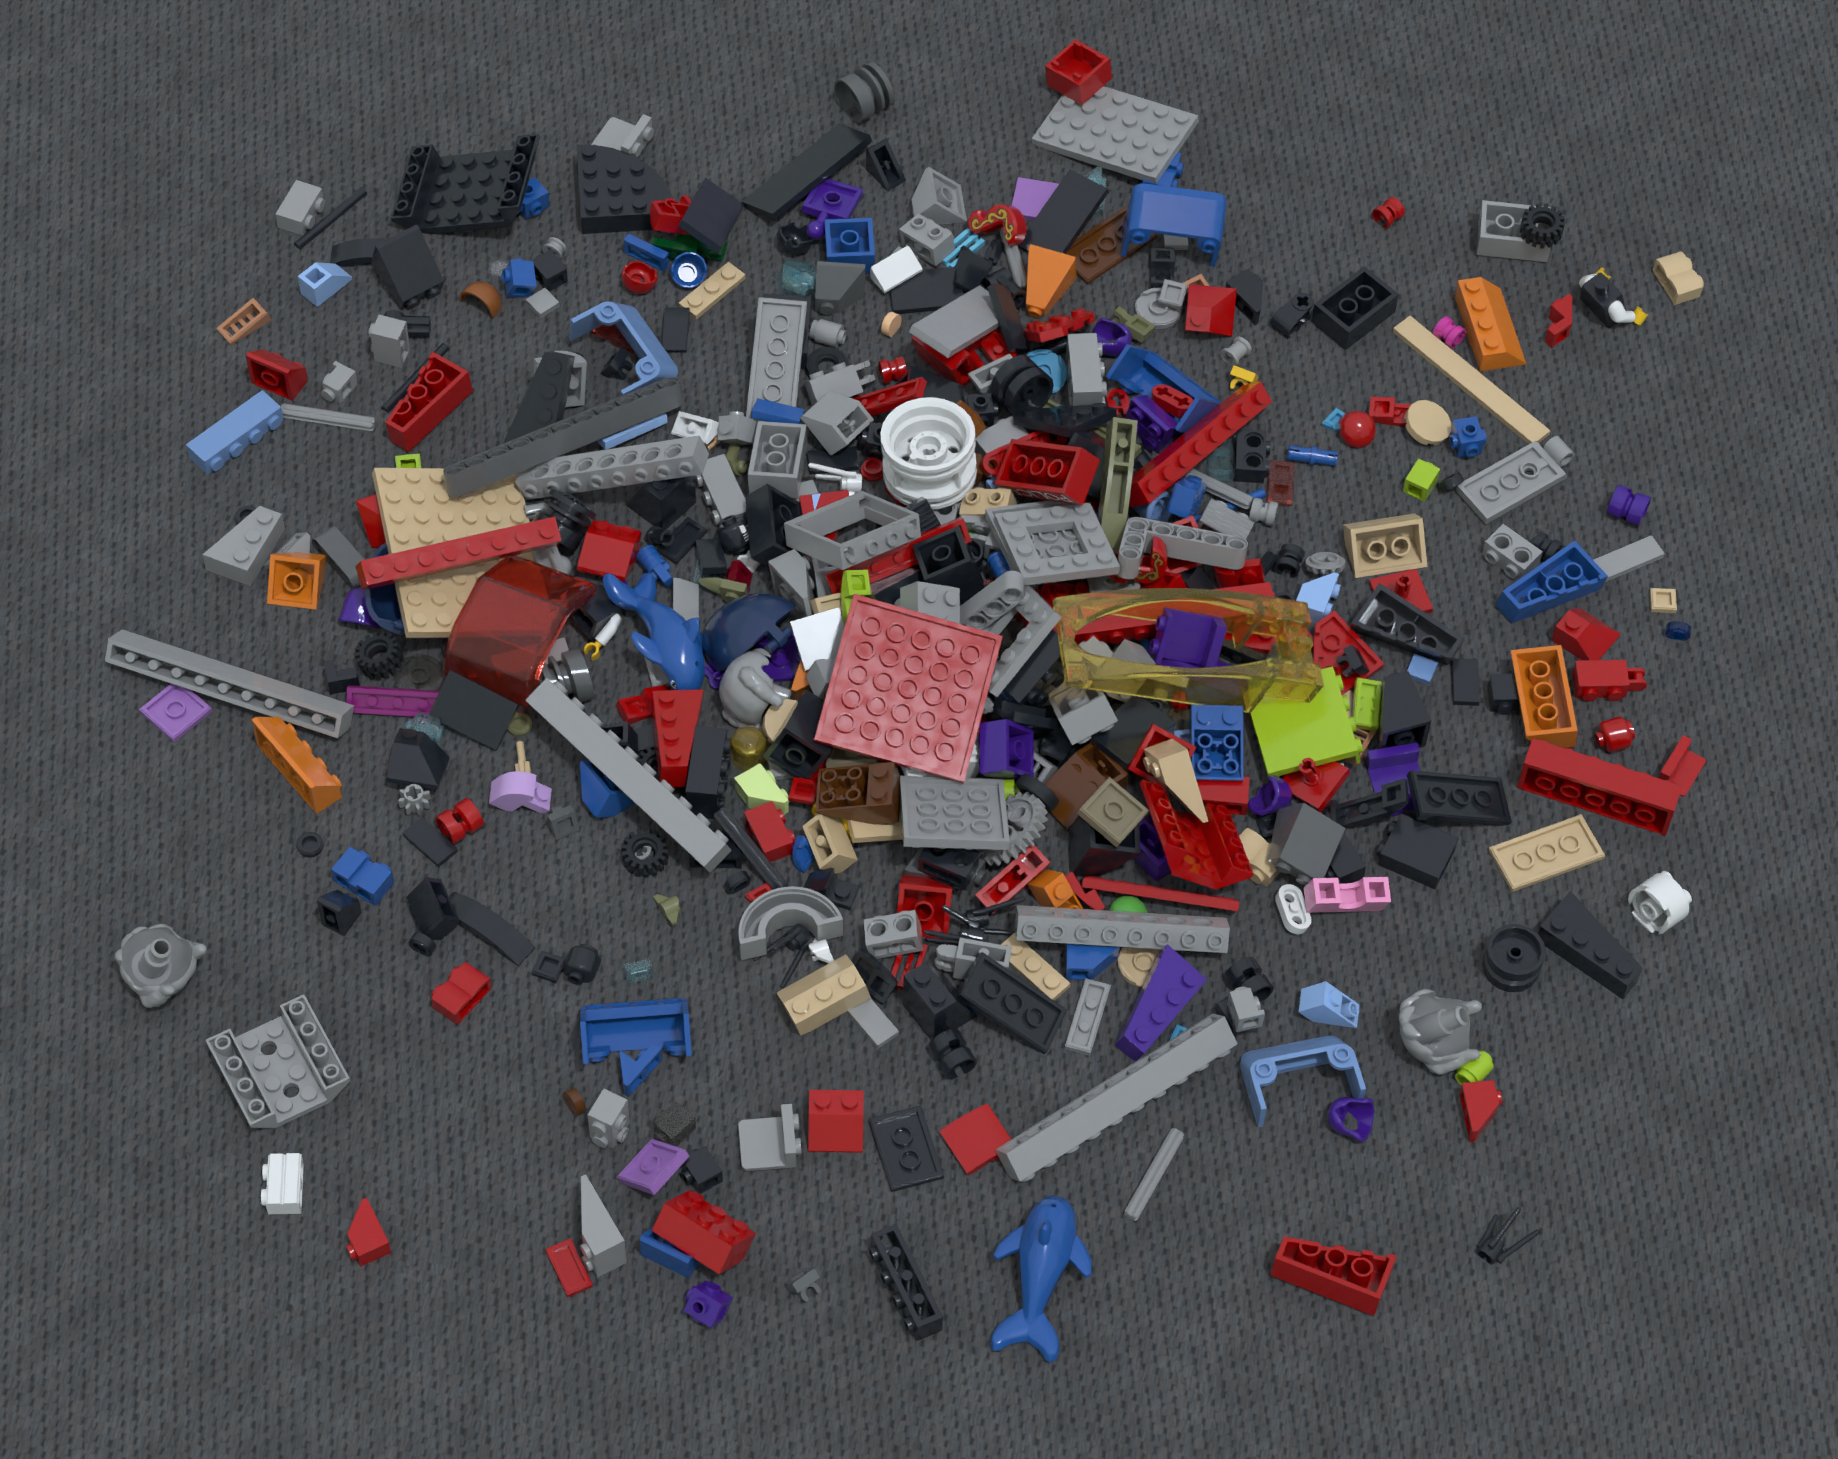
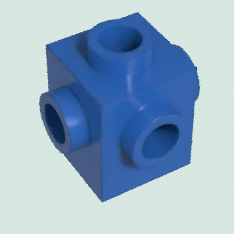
[519,177,549,220]
[1449,416,1487,458]

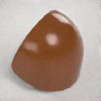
[459,281,502,319]

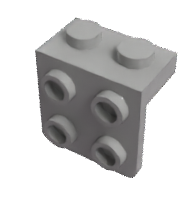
[591,114,654,158]
[738,1104,801,1171]

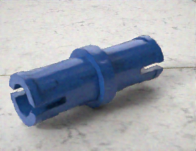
[1287,445,1338,467]

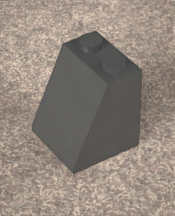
[1267,803,1345,886]

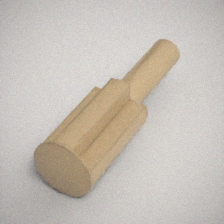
[515,741,531,773]

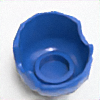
[670,252,707,289]

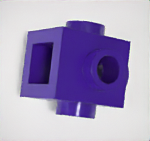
[684,1281,733,1328]

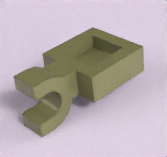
[1112,306,1156,343]

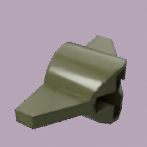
[653,894,681,926]

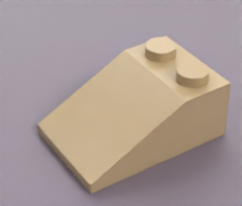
[1143,739,1208,823]

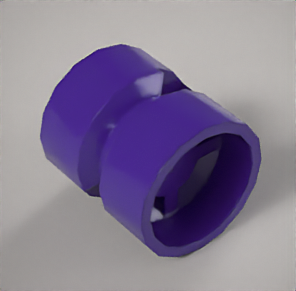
[1607,484,1651,527]

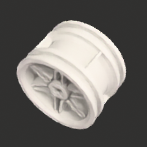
[880,397,977,509]

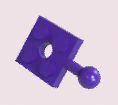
[802,179,863,240]

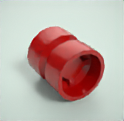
[435,798,484,845]

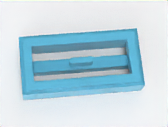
[940,228,985,267]

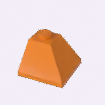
[267,552,327,610]

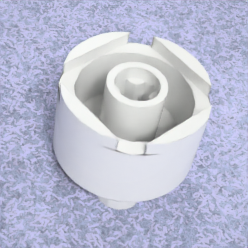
[1628,871,1692,934]

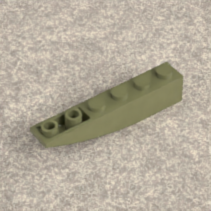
[1098,417,1138,553]

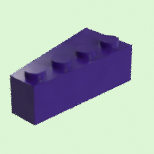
[1115,944,1207,1062]

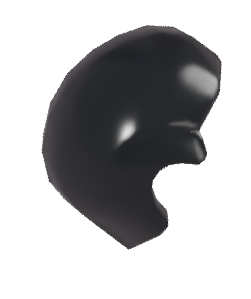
[777,222,815,255]

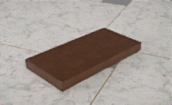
[1066,206,1158,285]

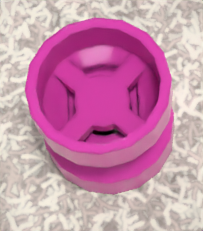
[1433,316,1466,349]

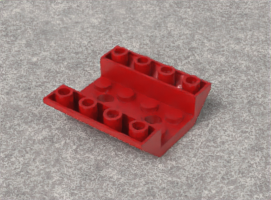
[1140,780,1254,890]

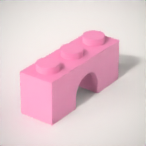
[1304,877,1391,913]

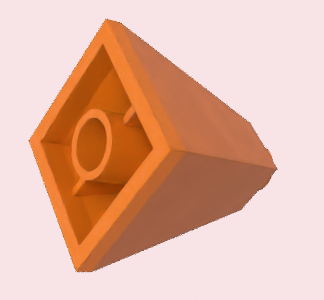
[1026,244,1077,318]

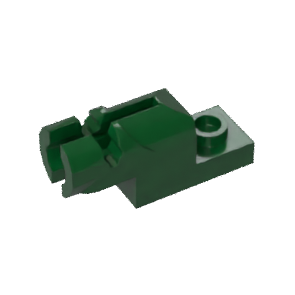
[650,234,728,261]

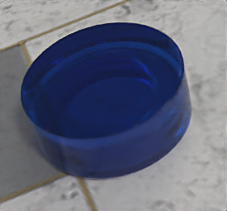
[1665,621,1691,641]

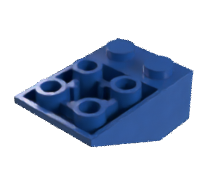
[1189,705,1243,781]

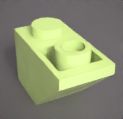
[734,763,790,815]

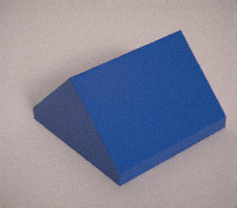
[640,1227,699,1279]

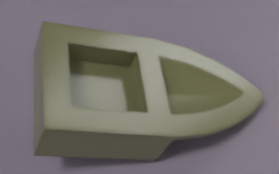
[698,578,747,603]

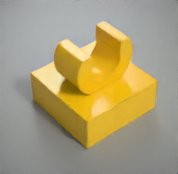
[1230,365,1259,390]

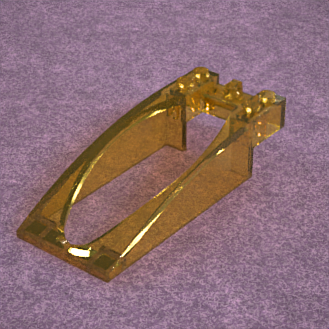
[1052,588,1324,713]

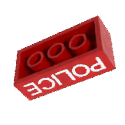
[994,439,1100,506]

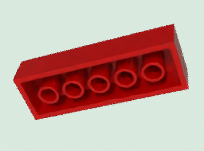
[1517,738,1682,836]

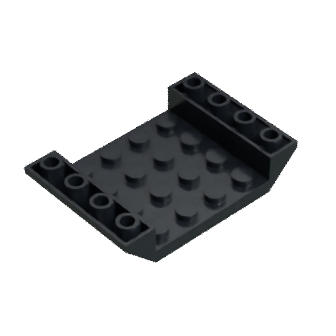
[390,134,540,234]

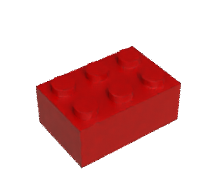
[652,1191,756,1274]

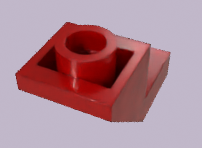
[1545,294,1572,348]

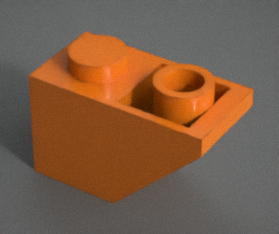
[1028,869,1083,909]

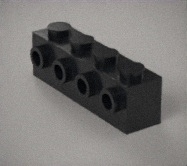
[868,1223,943,1341]

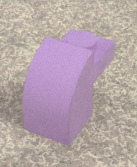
[489,771,552,813]

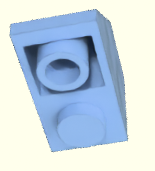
[298,262,352,307]
[1293,572,1341,623]
[1299,981,1359,1028]

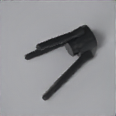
[966,897,1025,936]
[924,905,984,946]
[753,923,811,988]
[1476,1207,1540,1265]

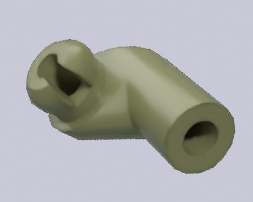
[725,443,748,476]

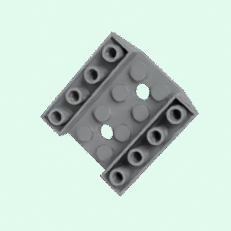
[205,994,350,1128]

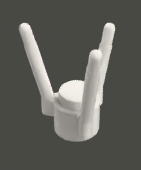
[808,463,862,496]

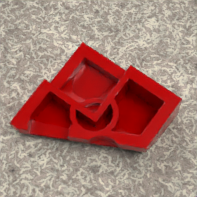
[650,195,691,235]

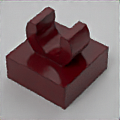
[725,560,753,594]

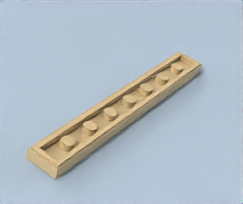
[1393,316,1550,444]

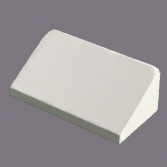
[870,246,923,293]
[671,411,719,444]

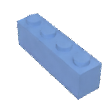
[186,390,284,475]

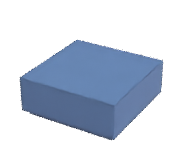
[1407,654,1438,685]

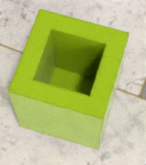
[1403,458,1440,502]

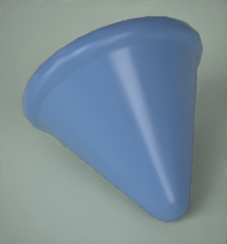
[1133,491,1172,522]

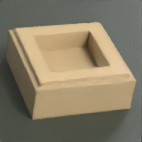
[1650,588,1677,613]

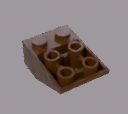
[1045,743,1128,831]
[815,762,900,825]

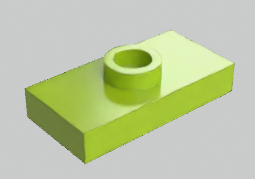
[1352,678,1382,731]

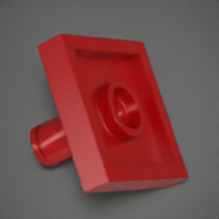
[1369,569,1433,614]
[1283,758,1350,813]

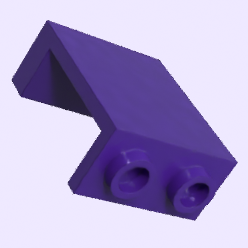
[1149,607,1227,674]
[1365,743,1420,816]

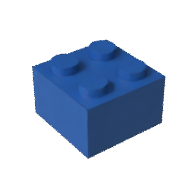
[825,218,875,273]

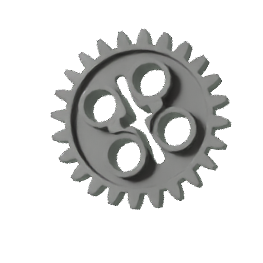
[974,792,1048,866]

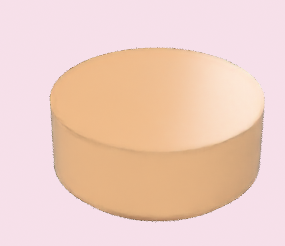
[881,312,902,337]

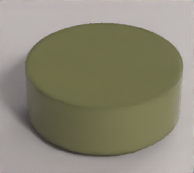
[508,713,533,738]

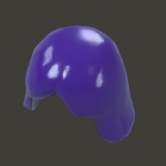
[1093,318,1132,357]
[338,588,379,628]
[1248,776,1292,815]
[1328,1097,1375,1142]

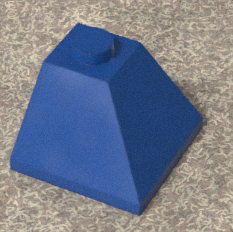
[580,760,634,818]

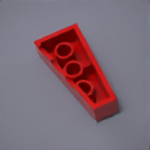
[385,351,473,452]
[651,690,704,787]
[1270,1236,1397,1316]

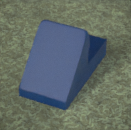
[619,1043,663,1097]

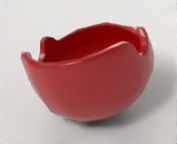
[621,261,658,294]
[1338,411,1376,448]

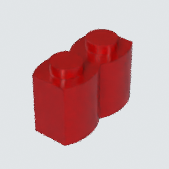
[431,962,492,1025]

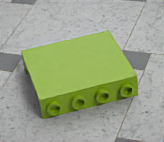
[1244,666,1363,777]

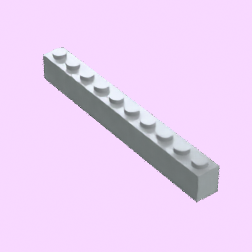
[105,629,354,738]
[526,678,732,873]
[996,1013,1237,1182]

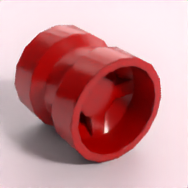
[1372,197,1405,229]
[878,357,907,384]

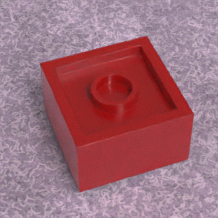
[1045,39,1112,105]

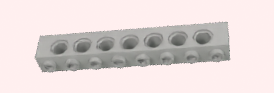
[515,435,709,500]
[1015,905,1230,953]

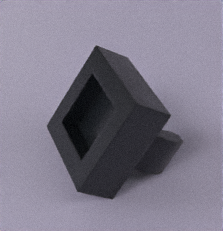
[600,348,633,380]
[1336,644,1370,677]

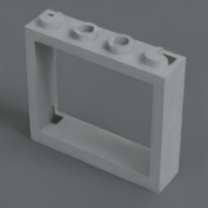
[784,491,921,570]

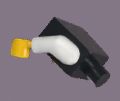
[1579,267,1648,329]
[546,585,623,661]

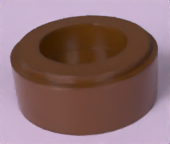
[563,1088,586,1117]

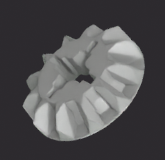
[1305,552,1346,575]

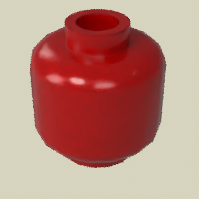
[1595,716,1635,753]

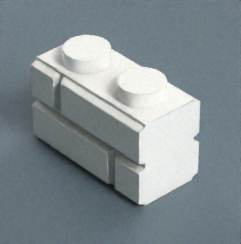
[261,1153,304,1214]

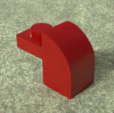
[1212,558,1265,588]

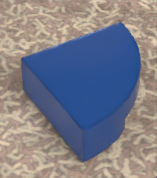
[793,835,815,873]

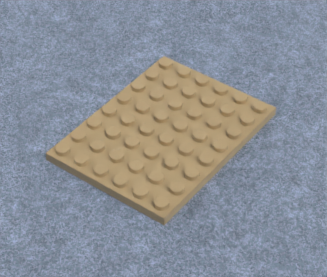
[372,468,555,638]

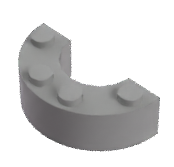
[739,886,843,960]

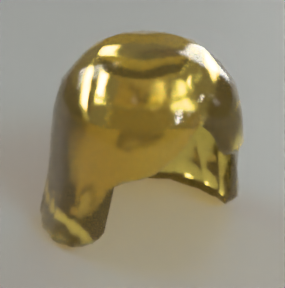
[731,726,768,771]

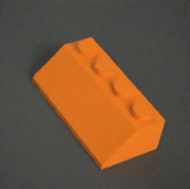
[1454,277,1526,371]
[1510,645,1578,748]
[251,717,342,814]

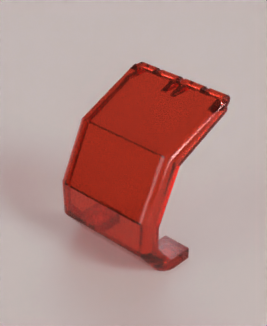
[444,555,597,708]

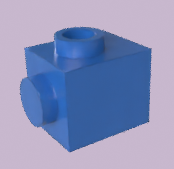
[501,258,537,297]

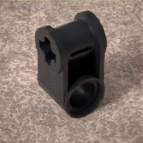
[1270,292,1313,338]

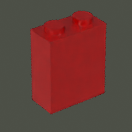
[911,335,975,387]

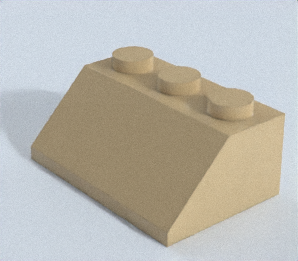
[1343,513,1427,578]
[776,954,871,1036]

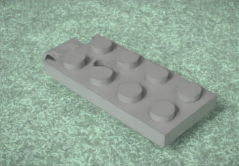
[1456,436,1575,524]

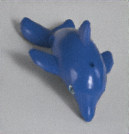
[603,573,705,690]
[990,1196,1092,1362]

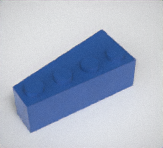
[1496,541,1608,623]

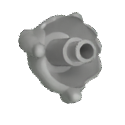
[719,648,791,737]
[114,924,207,1008]
[1399,989,1482,1075]

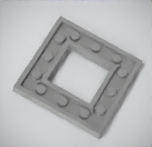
[994,503,1120,586]
[983,585,1062,697]

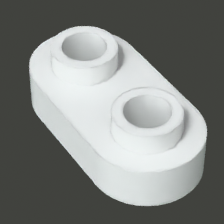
[1275,884,1311,934]

